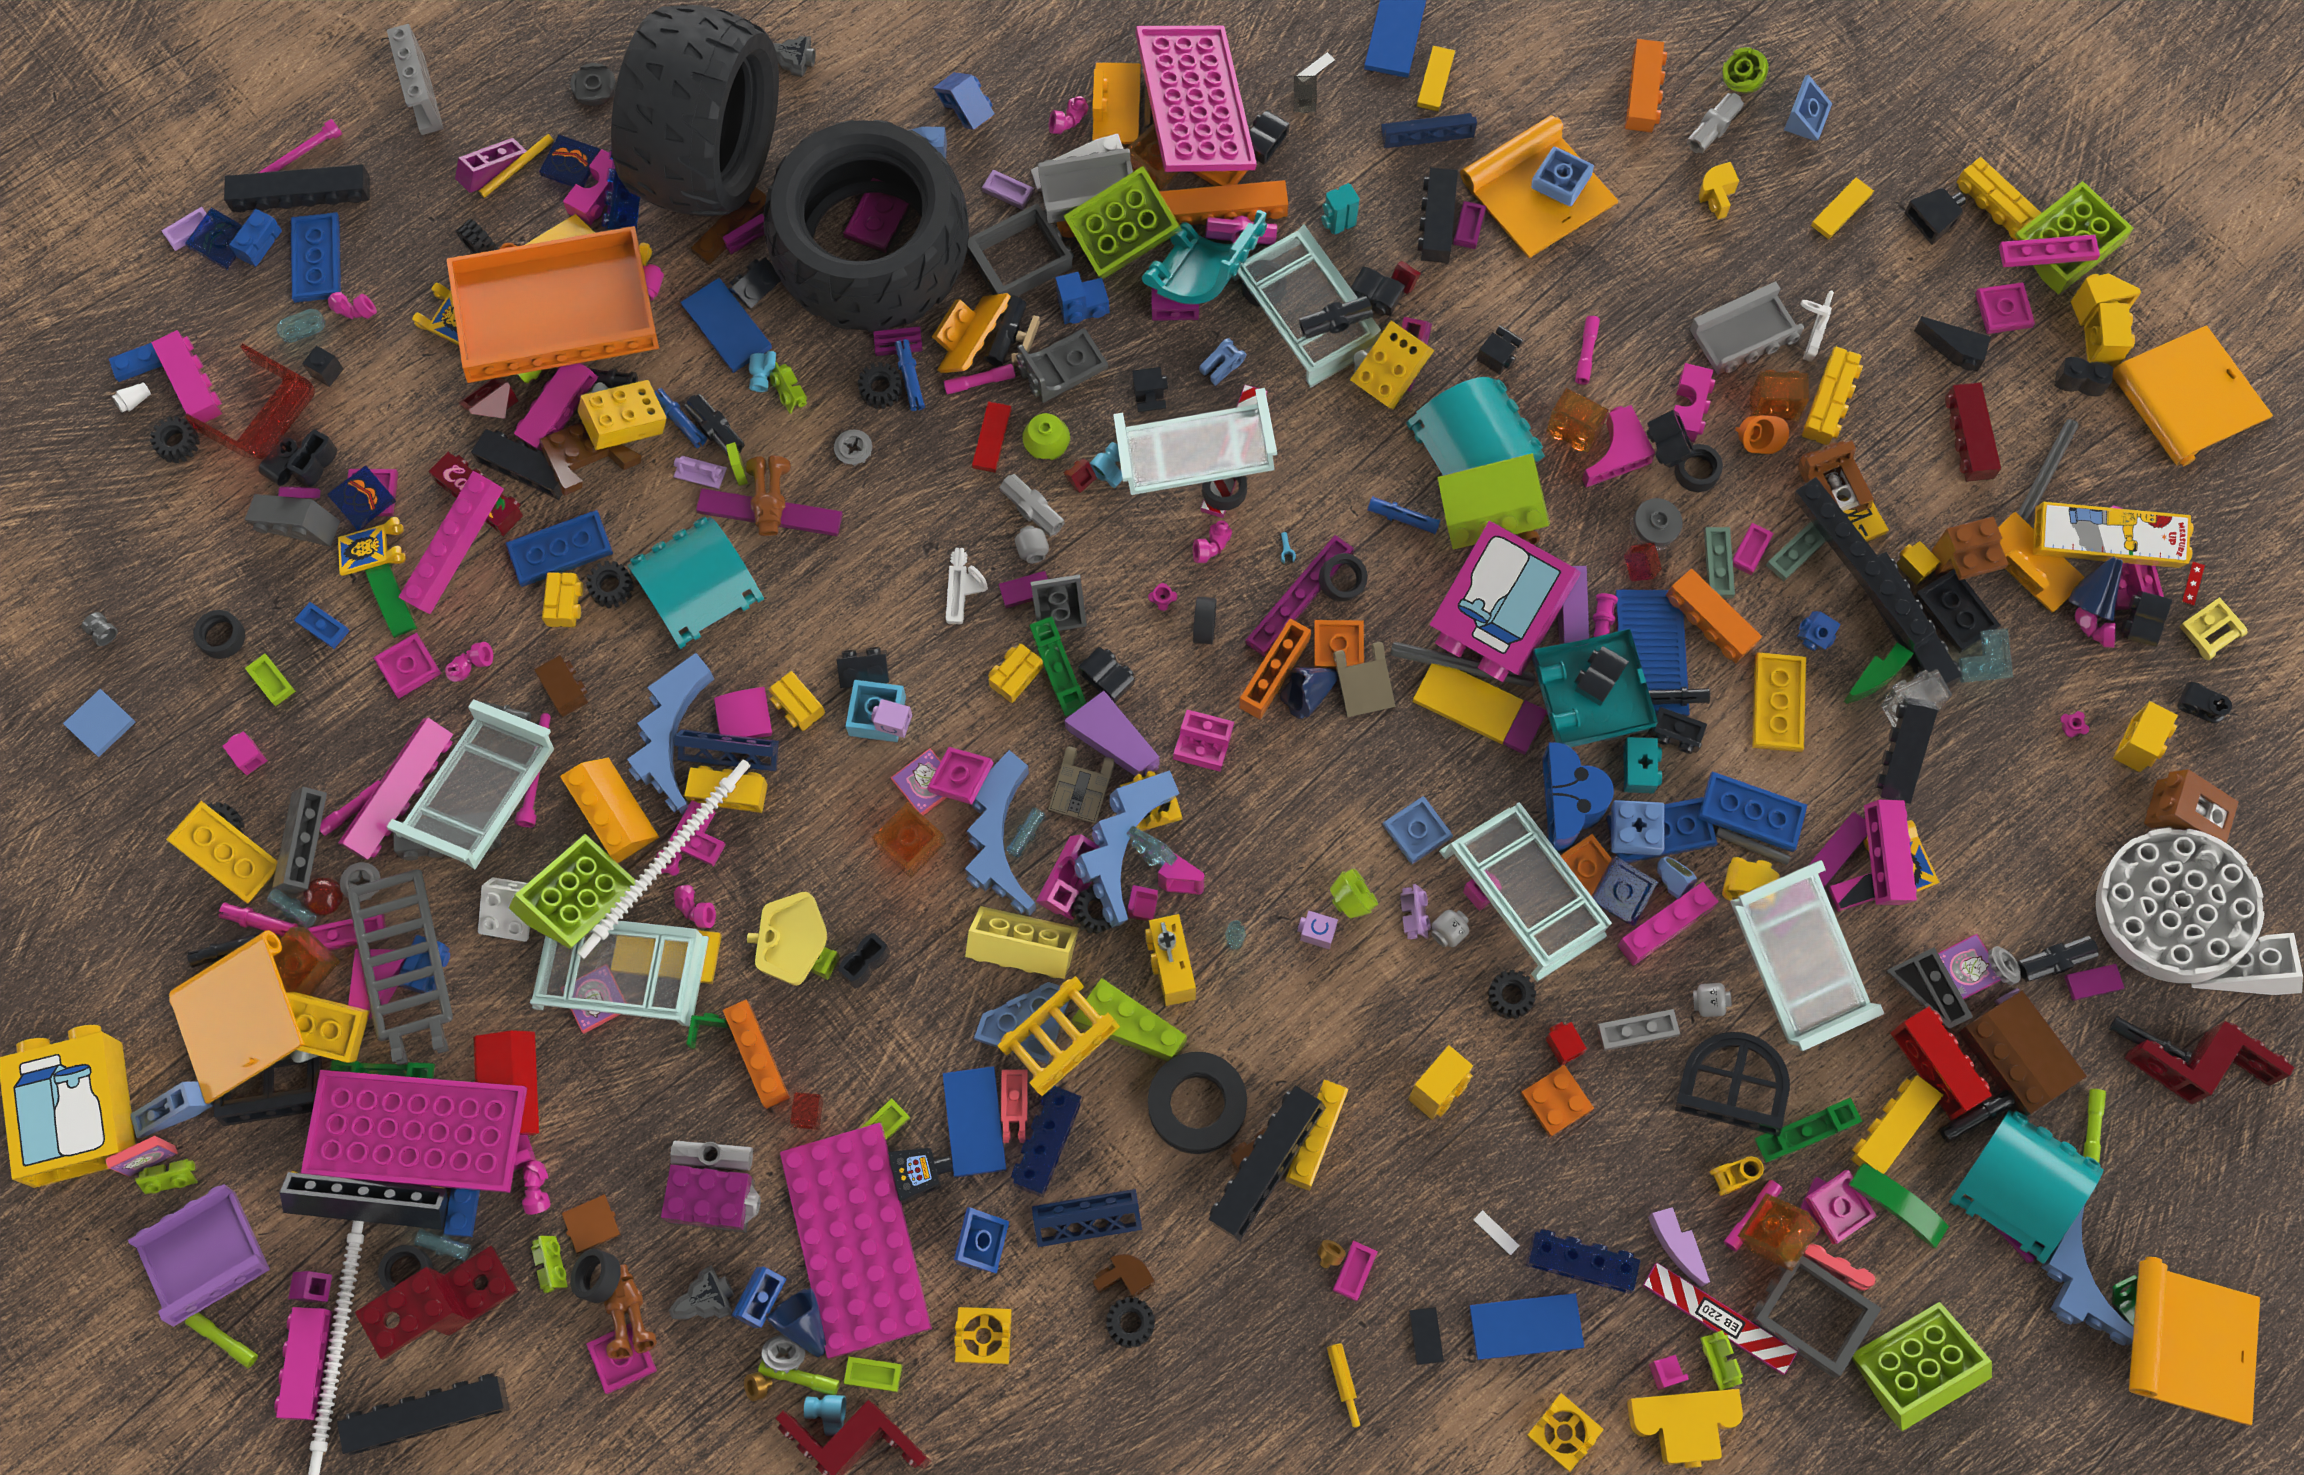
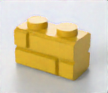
[542,572,584,627]
[988,644,1044,703]
[769,671,825,731]

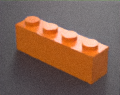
[1625,39,1667,133]
[1666,568,1762,663]
[1239,619,1311,720]
[723,999,790,1109]

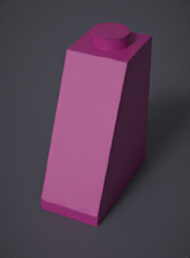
[348,949,406,1019]

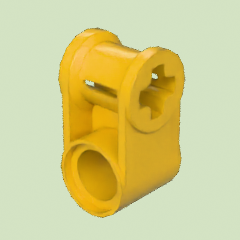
[1709,1156,1764,1196]

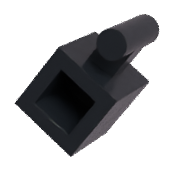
[1477,325,1524,375]
[1132,367,1168,412]

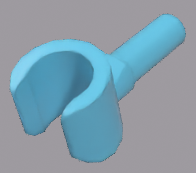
[1281,532,1296,564]

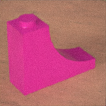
[1582,405,1655,487]

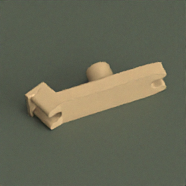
[1011,315,1040,369]

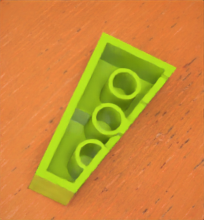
[1072,978,1187,1061]

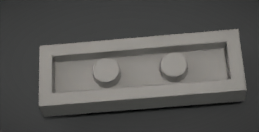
[1597,1009,1680,1051]

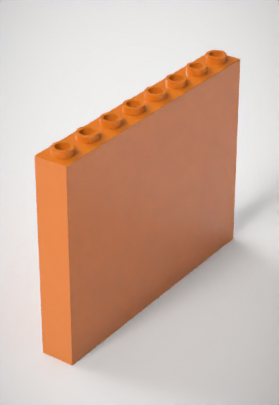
[447,226,659,383]

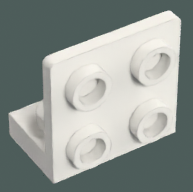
[478,877,530,942]

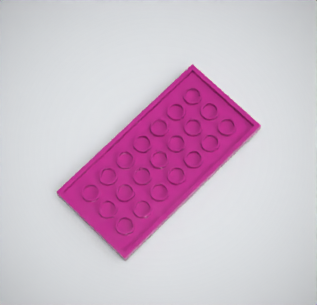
[1135,26,1257,172]
[301,1070,527,1193]
[780,1123,932,1359]

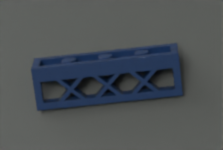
[1381,113,1477,149]
[674,729,779,771]
[1032,1189,1142,1247]

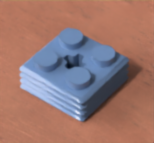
[1531,146,1594,206]
[1611,800,1664,855]

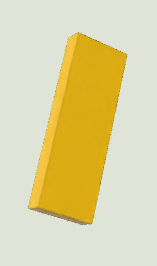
[1417,46,1455,112]
[1811,177,1874,239]

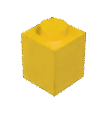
[1897,541,1940,585]

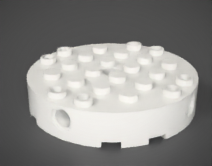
[2096,828,2264,983]

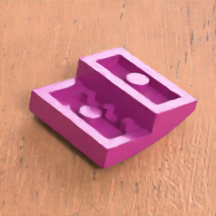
[2115,563,2164,610]
[714,687,772,738]
[1173,709,1234,772]

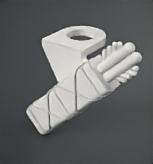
[1801,291,1834,362]
[945,548,988,624]

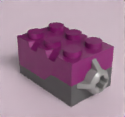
[661,1165,761,1233]

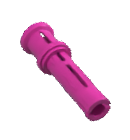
[1593,593,1618,637]

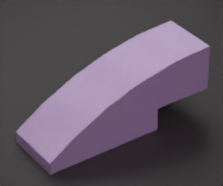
[1648,1207,1710,1287]

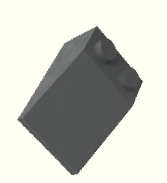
[1031,574,1087,631]

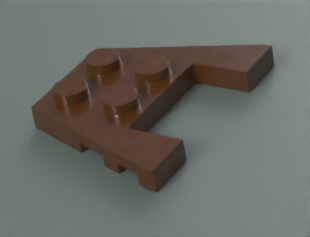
[540,423,642,496]

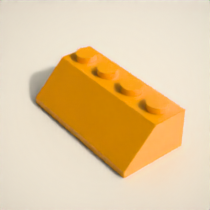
[560,757,660,863]

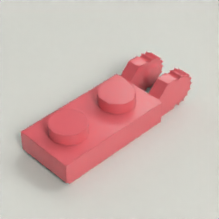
[1001,1069,1028,1143]
[1799,1244,1875,1291]

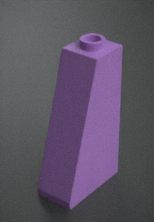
[1557,566,1589,647]
[1065,691,1160,777]

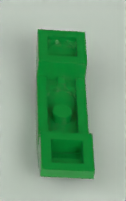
[365,563,417,638]
[1029,616,1086,717]
[330,1060,435,1079]
[1754,1097,1863,1163]
[1849,1163,1949,1248]

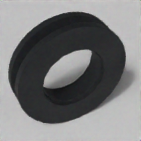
[1148,1052,1247,1154]

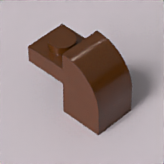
[1092,1254,1155,1298]

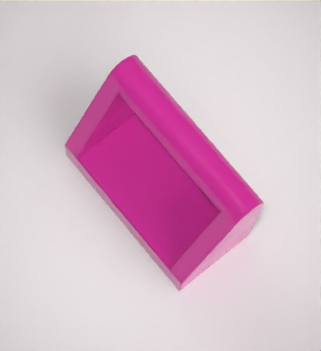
[1158,852,1204,895]

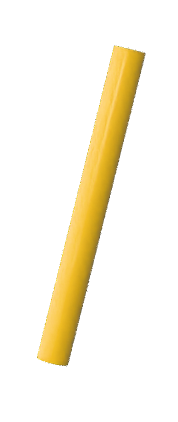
[478,134,554,198]

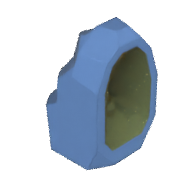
[1657,856,1697,899]

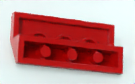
[473,1030,539,1135]

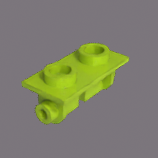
[770,362,807,414]
[135,1159,197,1194]
[531,1236,568,1293]
[1700,1331,1743,1391]

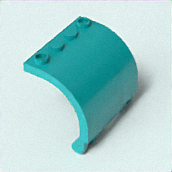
[1142,210,1267,304]
[1406,377,1545,476]
[627,516,764,649]
[1949,1109,2104,1264]

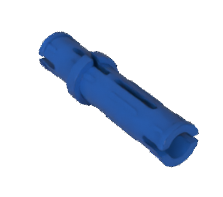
[894,339,925,411]
[654,388,707,448]
[1367,496,1441,535]

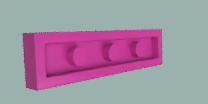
[1999,235,2100,267]

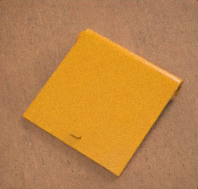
[1460,115,1618,258]
[2112,325,2273,467]
[169,930,304,1104]
[2129,1257,2260,1426]

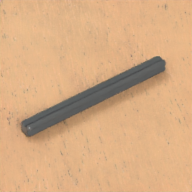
[2018,419,2079,523]
[1391,642,1536,688]

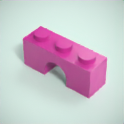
[563,149,623,225]
[1673,363,1715,443]
[1036,834,1100,914]

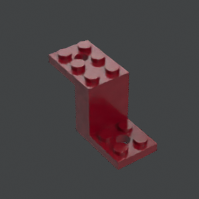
[2124,1021,2295,1105]
[355,1246,519,1360]
[775,1399,931,1475]

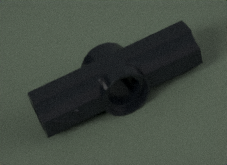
[983,295,1027,366]
[1299,296,1373,339]
[684,394,745,457]
[2017,936,2099,983]

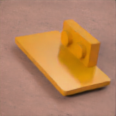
[1093,62,1141,144]
[932,293,1011,373]
[1998,512,2085,612]

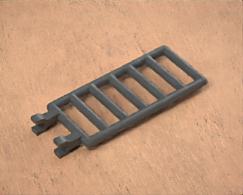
[347,869,453,1066]

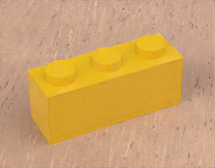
[684,766,768,813]

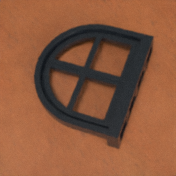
[1675,1032,1790,1137]
[214,1056,322,1126]

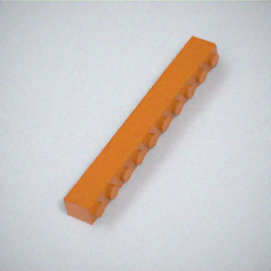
[1057,180,1288,238]

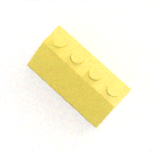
[965,906,1079,979]

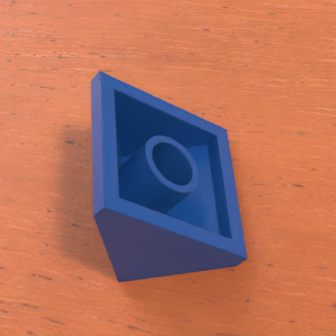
[954,1207,1009,1273]

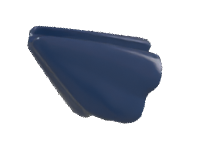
[2069,557,2123,621]
[1280,667,1339,719]
[767,1288,826,1358]

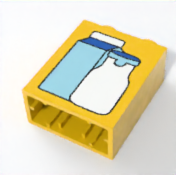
[0,1025,136,1188]

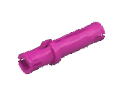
[219,902,298,939]

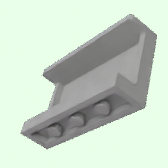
[387,24,444,135]
[1038,149,1133,223]
[1690,281,1804,375]

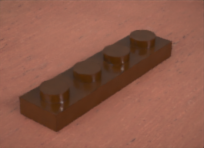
[691,187,767,265]

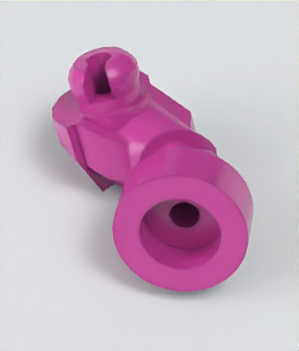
[1049,96,1089,134]
[328,292,377,319]
[1193,520,1232,563]
[2075,607,2116,648]
[445,642,493,682]
[674,885,716,928]
[522,1160,551,1215]

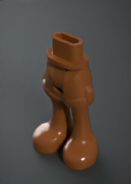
[746,455,791,536]
[604,1264,657,1359]

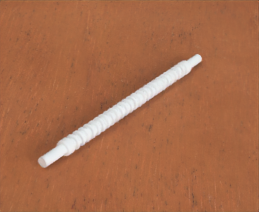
[576,760,750,959]
[308,1221,364,1475]

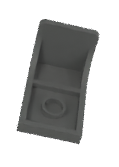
[1016,328,1108,403]

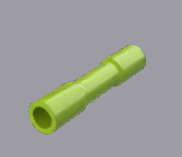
[2083,1089,2106,1163]
[185,1312,258,1368]
[758,1360,840,1395]

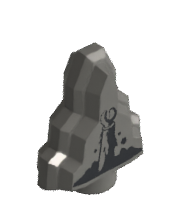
[773,36,816,77]
[669,1265,734,1319]

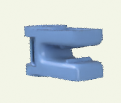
[1199,338,1247,386]

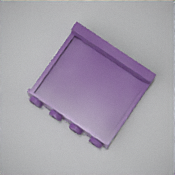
[128,1184,270,1327]

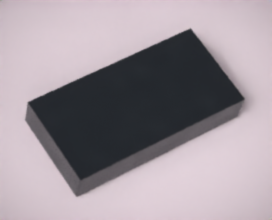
[1409,1307,1444,1365]

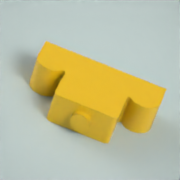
[1627,1389,1743,1468]

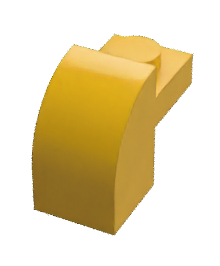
[1699,162,1739,220]

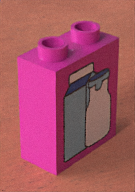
[1430,521,1581,682]

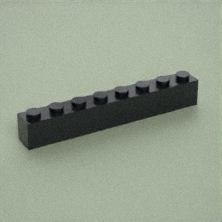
[1794,477,1936,652]

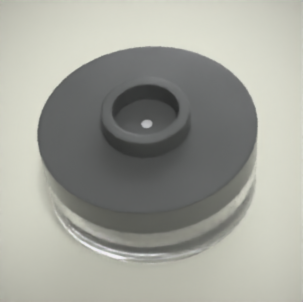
[1630,498,1683,550]

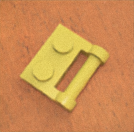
[2179,597,2247,660]

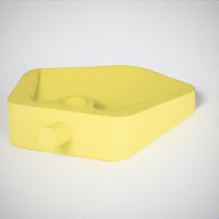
[747,892,827,986]

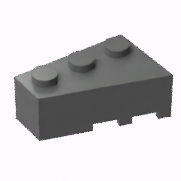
[245,494,340,547]
[1886,947,1973,1030]

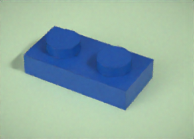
[109,343,163,382]
[294,602,350,649]
[444,1188,480,1237]

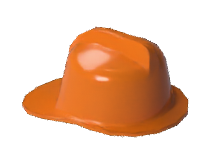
[1735,415,1789,454]

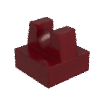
[1391,261,1421,295]
[1063,458,1097,493]

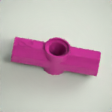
[1205,216,1277,245]

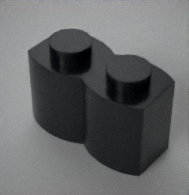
[1249,110,1290,164]
[1350,266,1404,316]
[2054,357,2113,397]
[1646,410,1696,468]
[287,429,337,487]
[2121,590,2172,647]
[1574,646,1629,707]
[1078,647,1135,703]
[838,933,890,989]

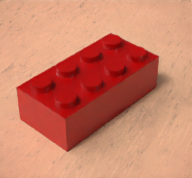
[1890,1006,1992,1121]

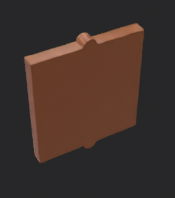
[562,1194,621,1254]

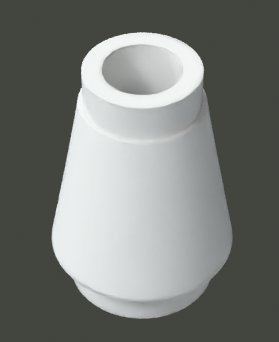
[112,382,151,413]

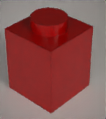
[1546,1022,1587,1066]

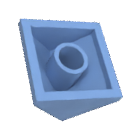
[1784,75,1832,141]

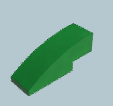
[1843,643,1914,704]

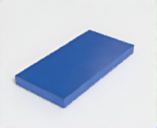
[1364,0,1426,78]
[291,212,341,303]
[680,278,772,373]
[506,510,613,587]
[1698,771,1808,852]
[1606,797,1718,865]
[943,1066,1007,1178]
[1469,1293,1585,1360]

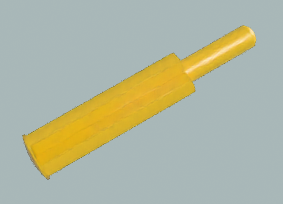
[1327,1344,1360,1428]

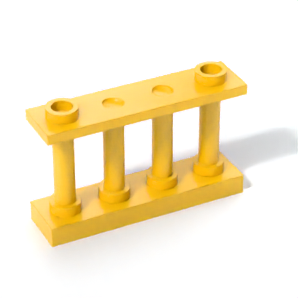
[997,976,1120,1096]

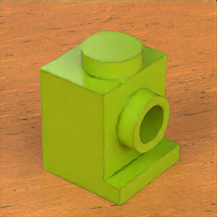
[810,947,840,980]

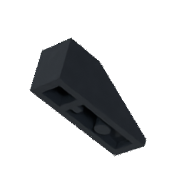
[1914,316,1991,372]

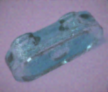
[277,309,325,343]

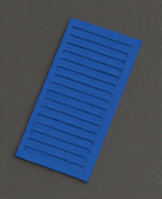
[1615,590,1690,716]

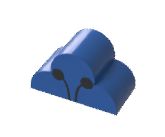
[1542,742,1614,853]

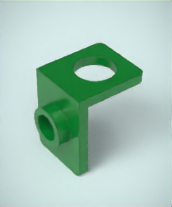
[687,1013,729,1050]
[2112,1275,2138,1327]

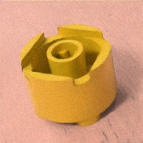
[1722,857,1780,909]

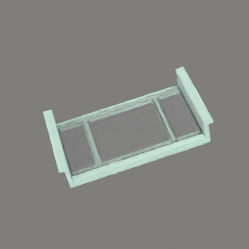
[1232,224,1381,387]
[1114,388,1277,495]
[387,699,554,869]
[1439,802,1612,982]
[1730,860,1884,1051]
[530,919,709,1027]

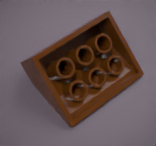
[1958,990,2087,1117]

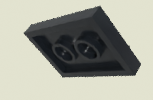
[1914,569,2001,653]

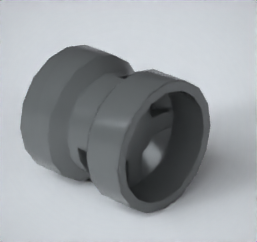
[81,612,118,646]

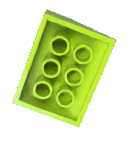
[1064,166,1182,279]
[2015,181,2134,295]
[1438,453,1550,550]
[509,834,635,949]
[1852,1302,1992,1431]

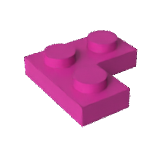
[669,800,725,867]

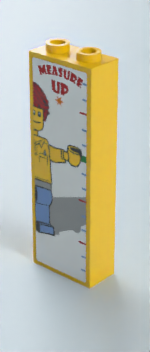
[2033,502,2193,568]

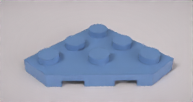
[974,982,1070,1064]

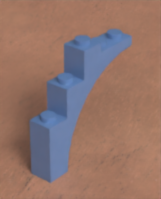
[627,653,714,816]
[965,750,1036,916]
[1074,770,1179,928]
[2041,1205,2134,1345]

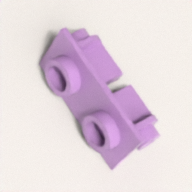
[674,456,727,489]
[1400,884,1431,939]

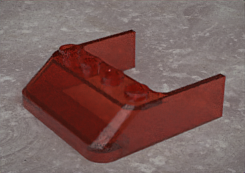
[185,343,315,459]

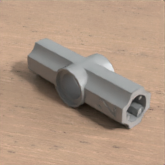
[1687,93,1744,153]
[999,474,1065,537]
[670,1141,753,1171]

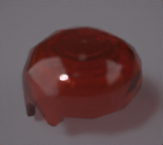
[303,877,343,916]

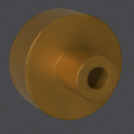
[1317,1240,1346,1268]
[744,1372,772,1401]

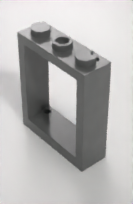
[966,203,1074,296]
[1751,1252,1882,1379]

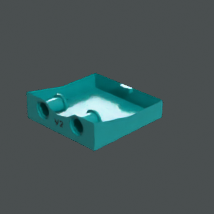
[1532,629,1658,748]

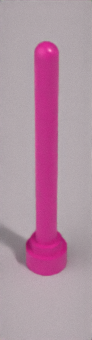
[258,119,342,173]
[515,713,551,828]

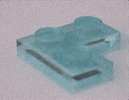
[1958,628,2013,683]
[1126,826,1177,867]

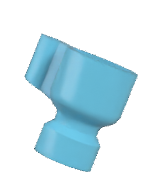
[749,351,776,392]
[1090,442,1123,488]
[804,1395,846,1436]

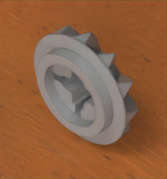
[834,430,873,466]
[340,862,381,903]
[1988,946,2021,986]
[762,1335,805,1374]

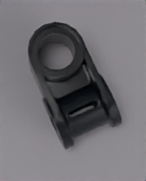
[259,438,301,486]
[2177,682,2232,723]

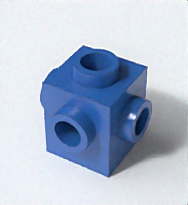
[1797,611,1841,651]

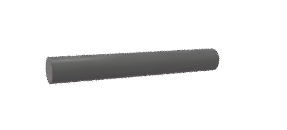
[1715,827,1791,865]

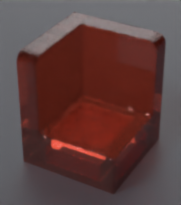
[1624,543,1661,581]
[790,1092,823,1130]

